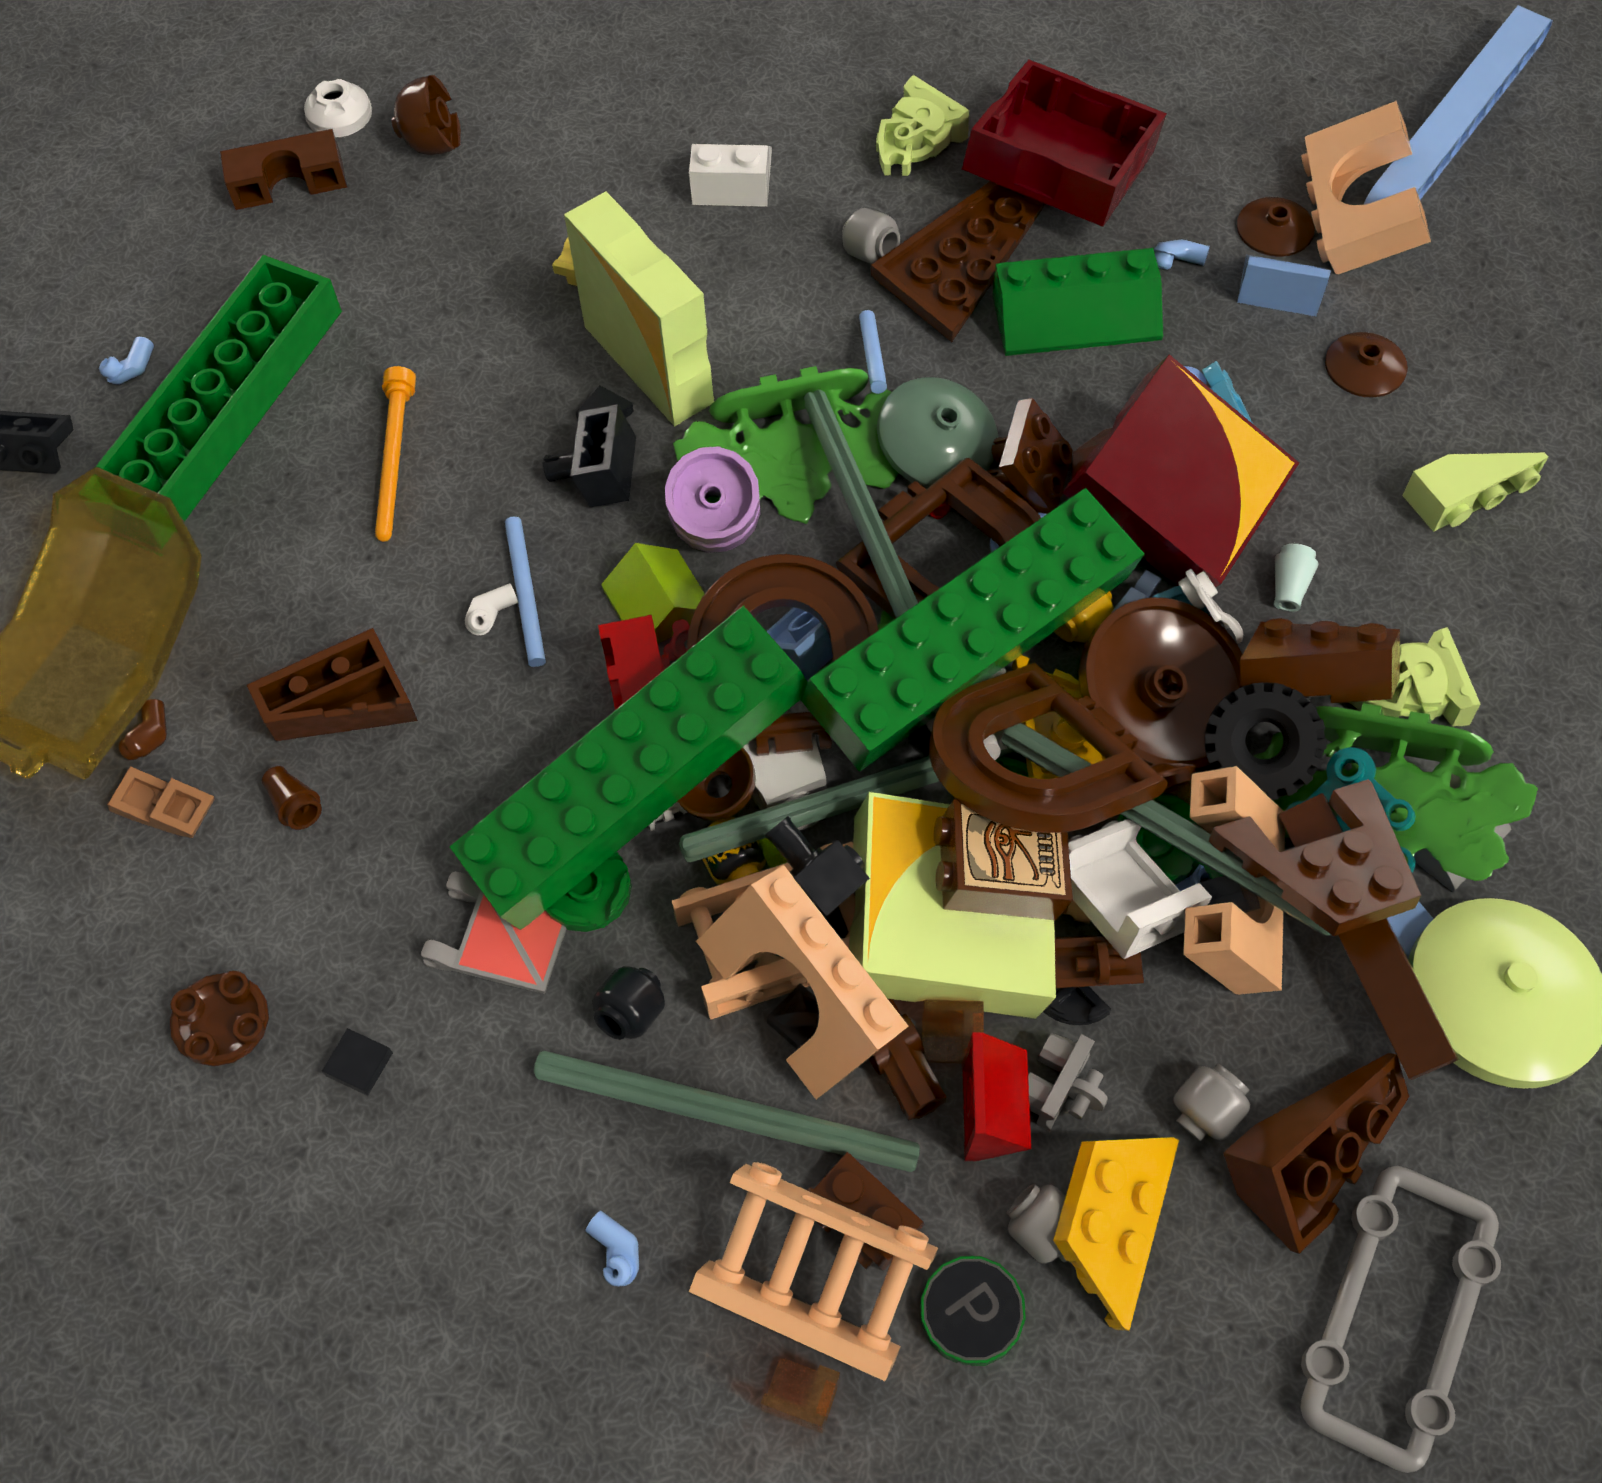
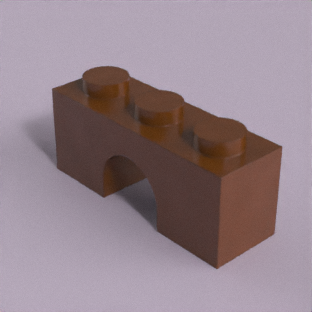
[220,129,347,210]

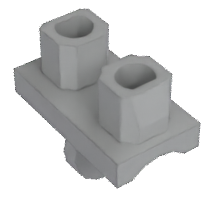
[1028,1033,1108,1132]

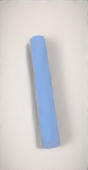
[859,310,887,394]

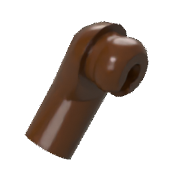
[118,699,167,760]

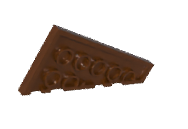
[871,181,1046,342]

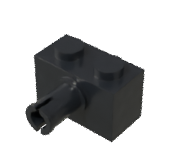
[543,404,636,507]
[764,816,870,917]

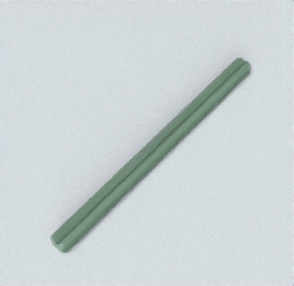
[804,389,918,618]
[1001,723,1331,936]
[679,747,1017,863]
[534,1051,920,1172]

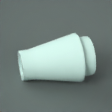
[1274,544,1319,612]

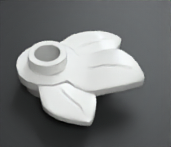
[1178,569,1243,644]

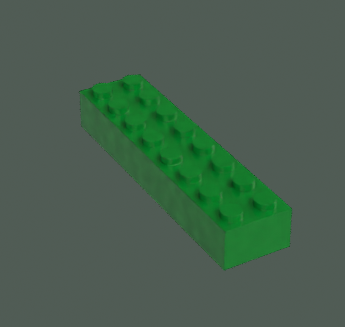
[77,255,342,549]
[801,488,1145,772]
[450,605,808,930]

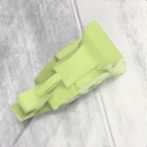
[876,75,969,176]
[1349,627,1481,726]

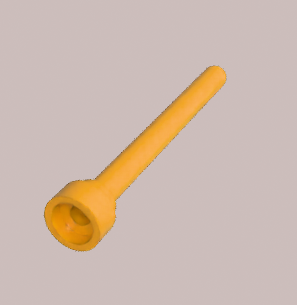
[375,366,416,542]

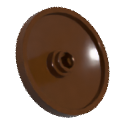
[1079,597,1243,771]

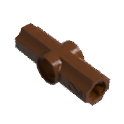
[869,999,946,1121]

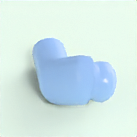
[1154,239,1210,270]
[99,337,154,385]
[586,1211,639,1286]

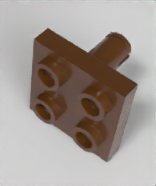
[987,398,1073,514]

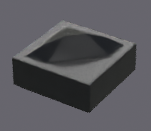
[767,983,819,1050]

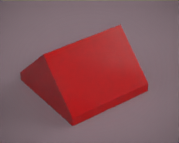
[962,1032,1032,1161]

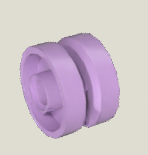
[665,446,760,553]

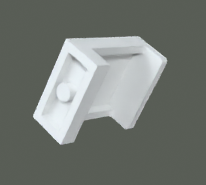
[1068,819,1212,959]

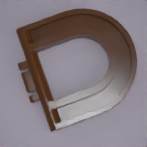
[836,458,1041,619]
[687,554,878,756]
[928,663,1168,833]

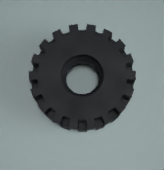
[1204,682,1327,800]

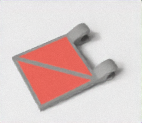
[421,871,566,994]

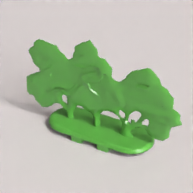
[673,366,899,524]
[1253,703,1538,881]

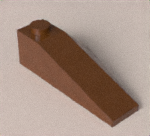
[1223,1053,1409,1254]

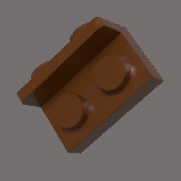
[807,1152,925,1271]

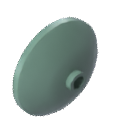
[877,377,998,489]

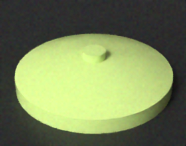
[1408,898,1602,1089]

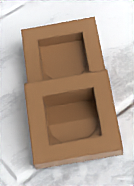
[107,766,215,838]

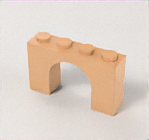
[1301,101,1431,274]
[1183,766,1285,995]
[696,865,909,1100]

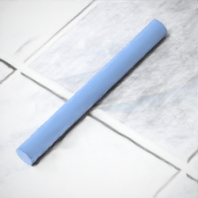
[505,517,546,667]

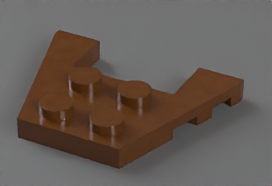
[1209,779,1422,936]

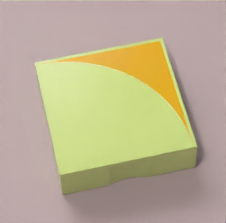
[564,191,714,427]
[849,792,1056,1019]

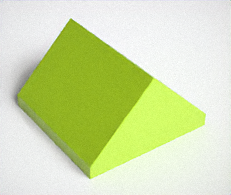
[601,543,705,643]

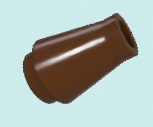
[262,766,322,830]

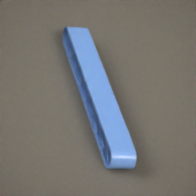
[1364,5,1553,204]

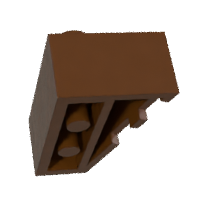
[1240,618,1400,703]
[247,628,418,741]

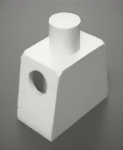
[743,735,826,830]

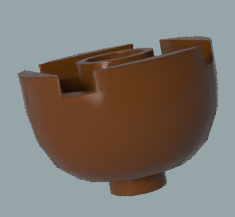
[391,75,461,155]

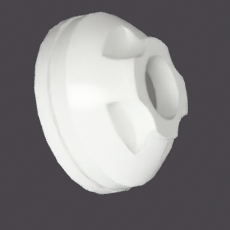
[304,79,372,137]

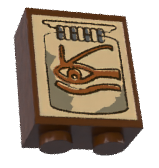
[934,799,1073,920]

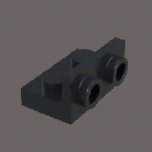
[0,411,74,474]

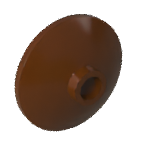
[1237,197,1315,257]
[1325,332,1408,397]

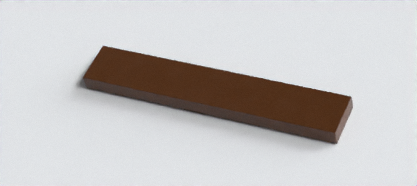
[1279,793,1459,1080]

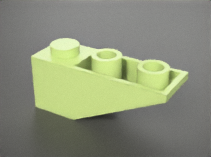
[1402,452,1548,532]

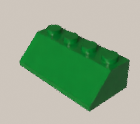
[992,248,1163,356]

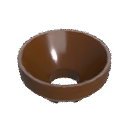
[677,748,756,821]

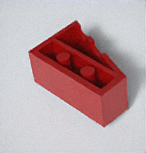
[598,615,670,710]

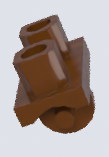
[1055,935,1144,988]

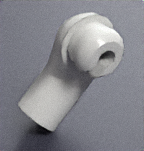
[465,583,518,635]

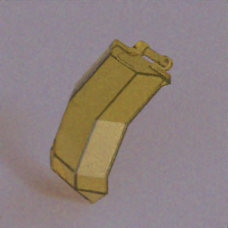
[0,467,202,780]

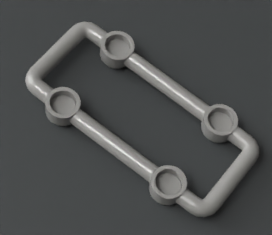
[1300,1166,1501,1473]

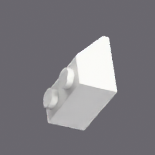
[689,144,772,206]

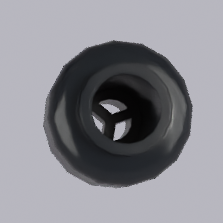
[592,966,665,1040]

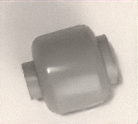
[842,208,900,264]
[1173,1064,1250,1141]
[1006,1184,1066,1264]

